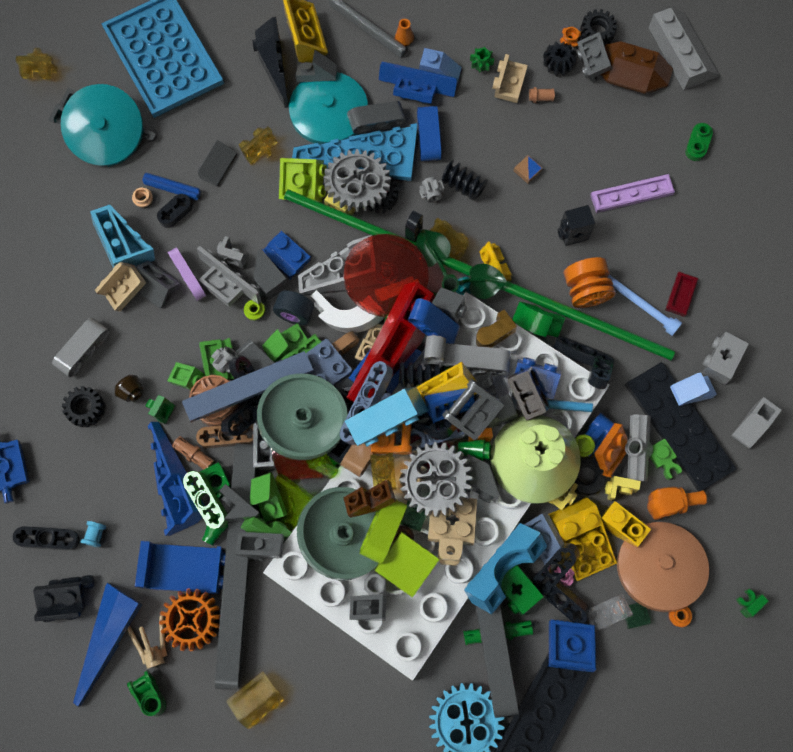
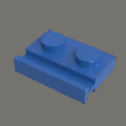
[262,231,311,280]

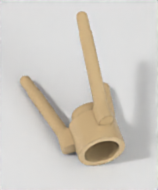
[127,615,168,669]

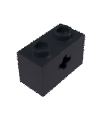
[557,205,595,246]

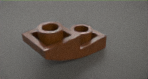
[343,480,396,518]

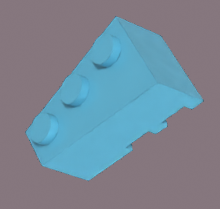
[90,205,155,268]
[345,387,429,447]

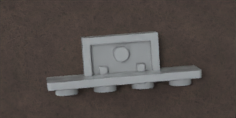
[197,246,261,307]

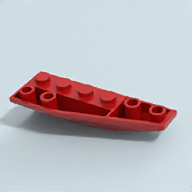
[346,282,435,402]

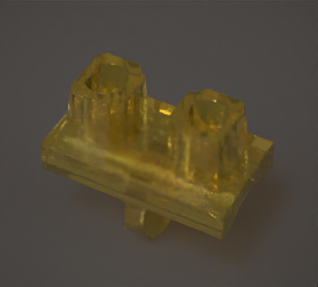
[15,48,57,80]
[239,126,278,165]
[370,453,396,490]

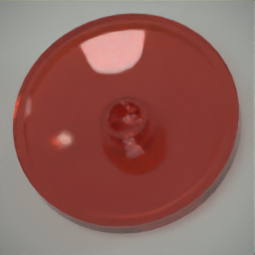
[343,234,429,317]

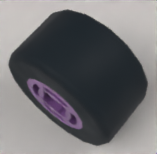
[273,290,314,325]

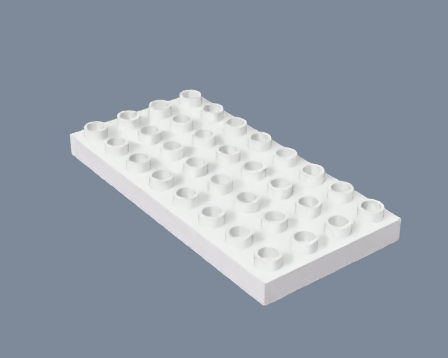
[263,292,610,681]

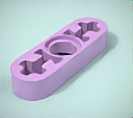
[167,247,206,301]

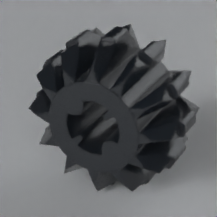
[543,41,576,76]

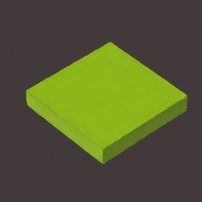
[374,532,440,598]

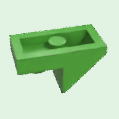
[262,323,307,363]
[250,472,287,522]

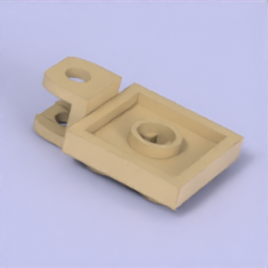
[428,496,477,566]

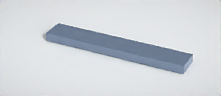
[182,351,314,423]

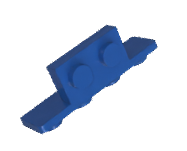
[379,62,458,104]

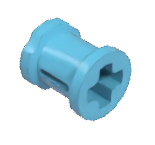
[80,521,106,548]

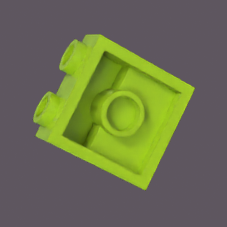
[279,158,327,201]

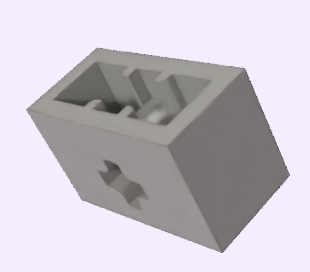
[702,332,749,385]

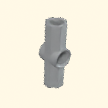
[625,414,653,482]

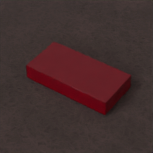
[665,271,698,317]

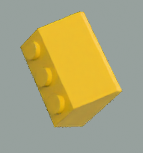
[283,0,328,63]

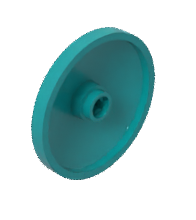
[289,72,368,144]
[61,84,144,166]

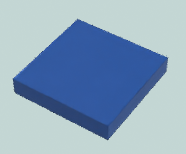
[549,619,596,672]

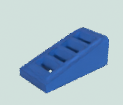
[424,388,475,423]

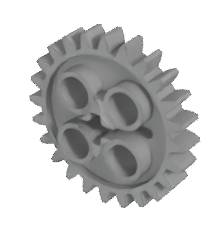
[324,149,391,212]
[399,442,474,518]

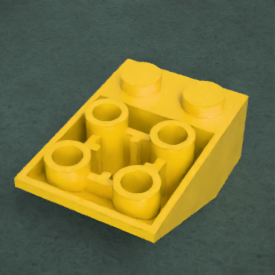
[548,497,617,581]

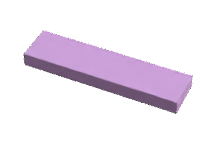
[590,174,675,213]

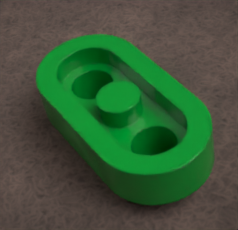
[685,123,713,161]

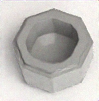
[364,574,386,595]

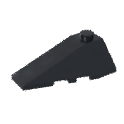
[252,17,289,108]

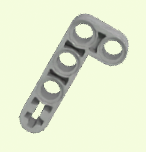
[424,335,511,376]

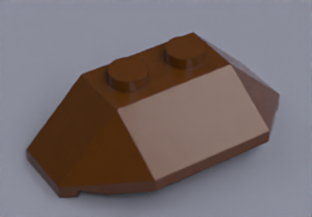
[600,41,673,94]

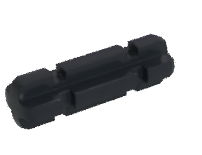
[49,575,94,588]

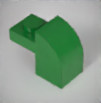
[512,301,566,337]

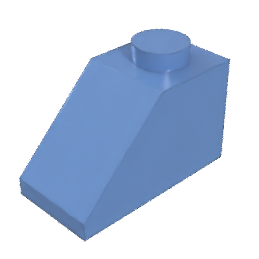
[419,48,462,84]

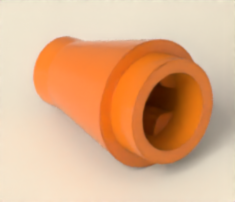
[395,19,414,46]

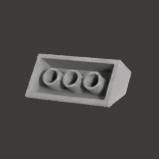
[648,8,719,90]

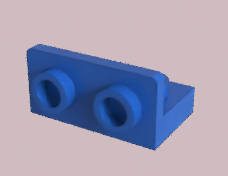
[514,357,561,400]

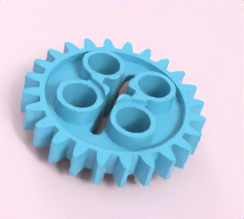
[429,683,505,752]

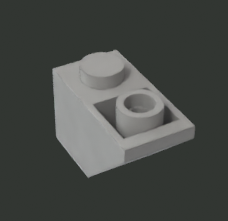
[731,397,782,449]

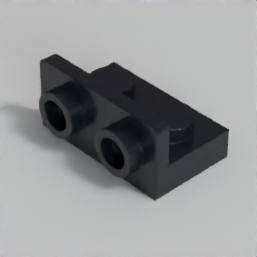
[33,582,85,622]

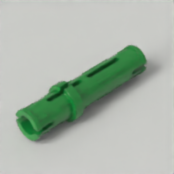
[463,620,533,646]

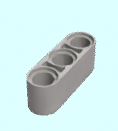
[52,318,110,377]

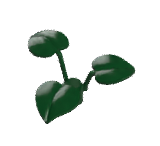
[416,229,507,299]

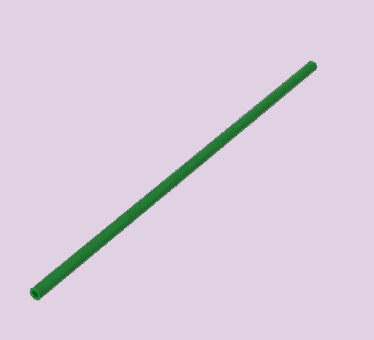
[284,189,675,361]

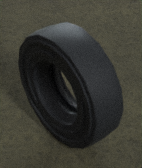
[571,456,606,495]

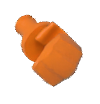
[647,487,707,520]

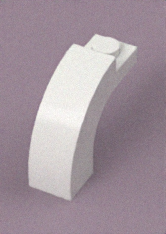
[311,290,386,333]

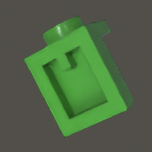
[167,362,205,391]

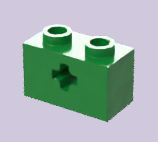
[501,565,544,616]

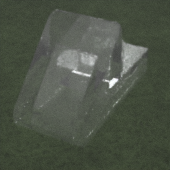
[587,593,633,632]

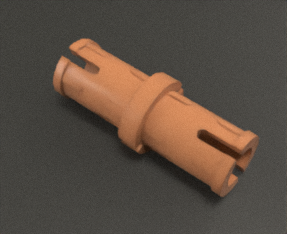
[172,436,215,470]

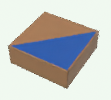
[514,155,542,184]

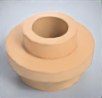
[132,187,153,208]

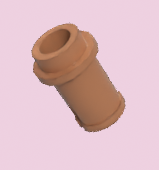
[529,87,555,103]

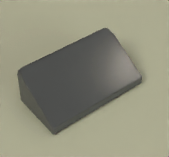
[198,140,237,186]

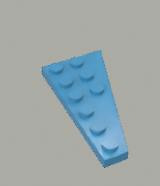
[292,123,417,181]

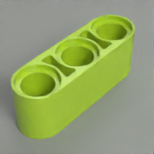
[359,499,407,564]

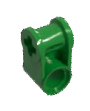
[127,670,166,716]

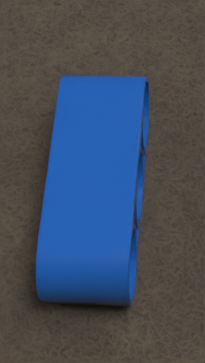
[417,106,441,161]
[408,298,460,344]

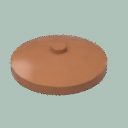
[617,522,709,612]

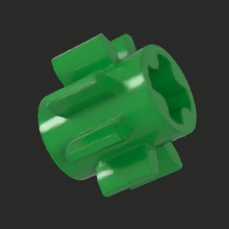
[470,47,494,73]

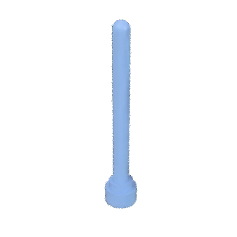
[607,275,682,336]

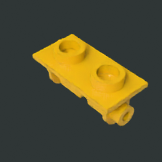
[479,241,512,282]

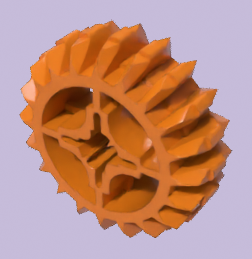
[159,589,220,651]

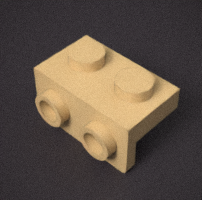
[492,54,528,103]
[95,262,146,311]

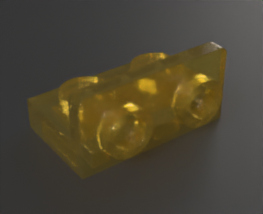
[430,218,469,260]
[226,671,284,729]

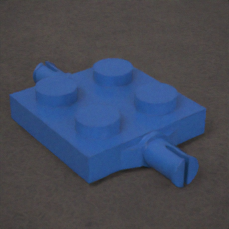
[0,440,29,504]

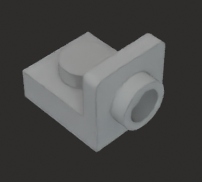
[217,236,246,269]

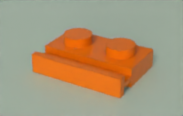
[594,423,628,477]

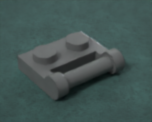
[442,379,504,441]

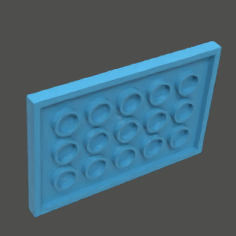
[101,0,224,118]

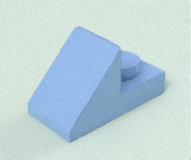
[670,373,717,406]

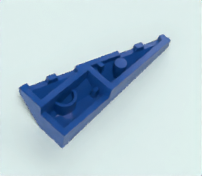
[148,422,208,536]
[73,583,142,707]

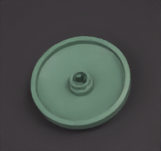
[257,373,348,460]
[297,487,379,580]

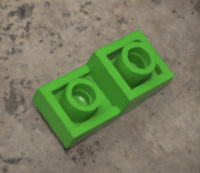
[241,517,292,540]

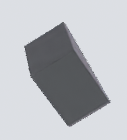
[349,594,386,621]

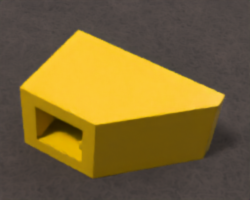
[601,501,651,547]

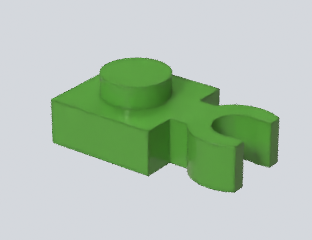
[649,439,682,480]

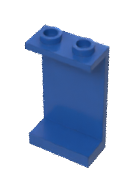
[135,541,226,594]

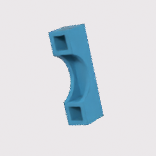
[464,523,547,615]

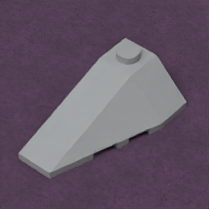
[298,235,386,295]

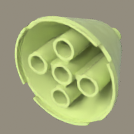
[490,415,580,504]

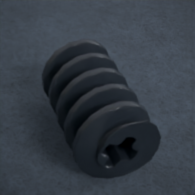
[442,159,488,200]
[398,361,445,389]

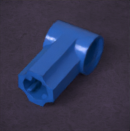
[584,413,614,456]

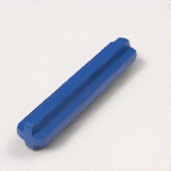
[142,173,201,200]

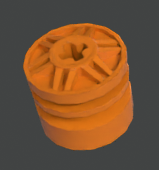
[563,257,616,308]

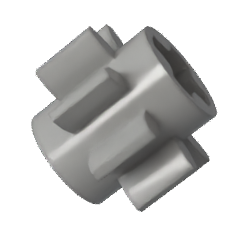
[419,177,445,203]
[211,347,238,373]

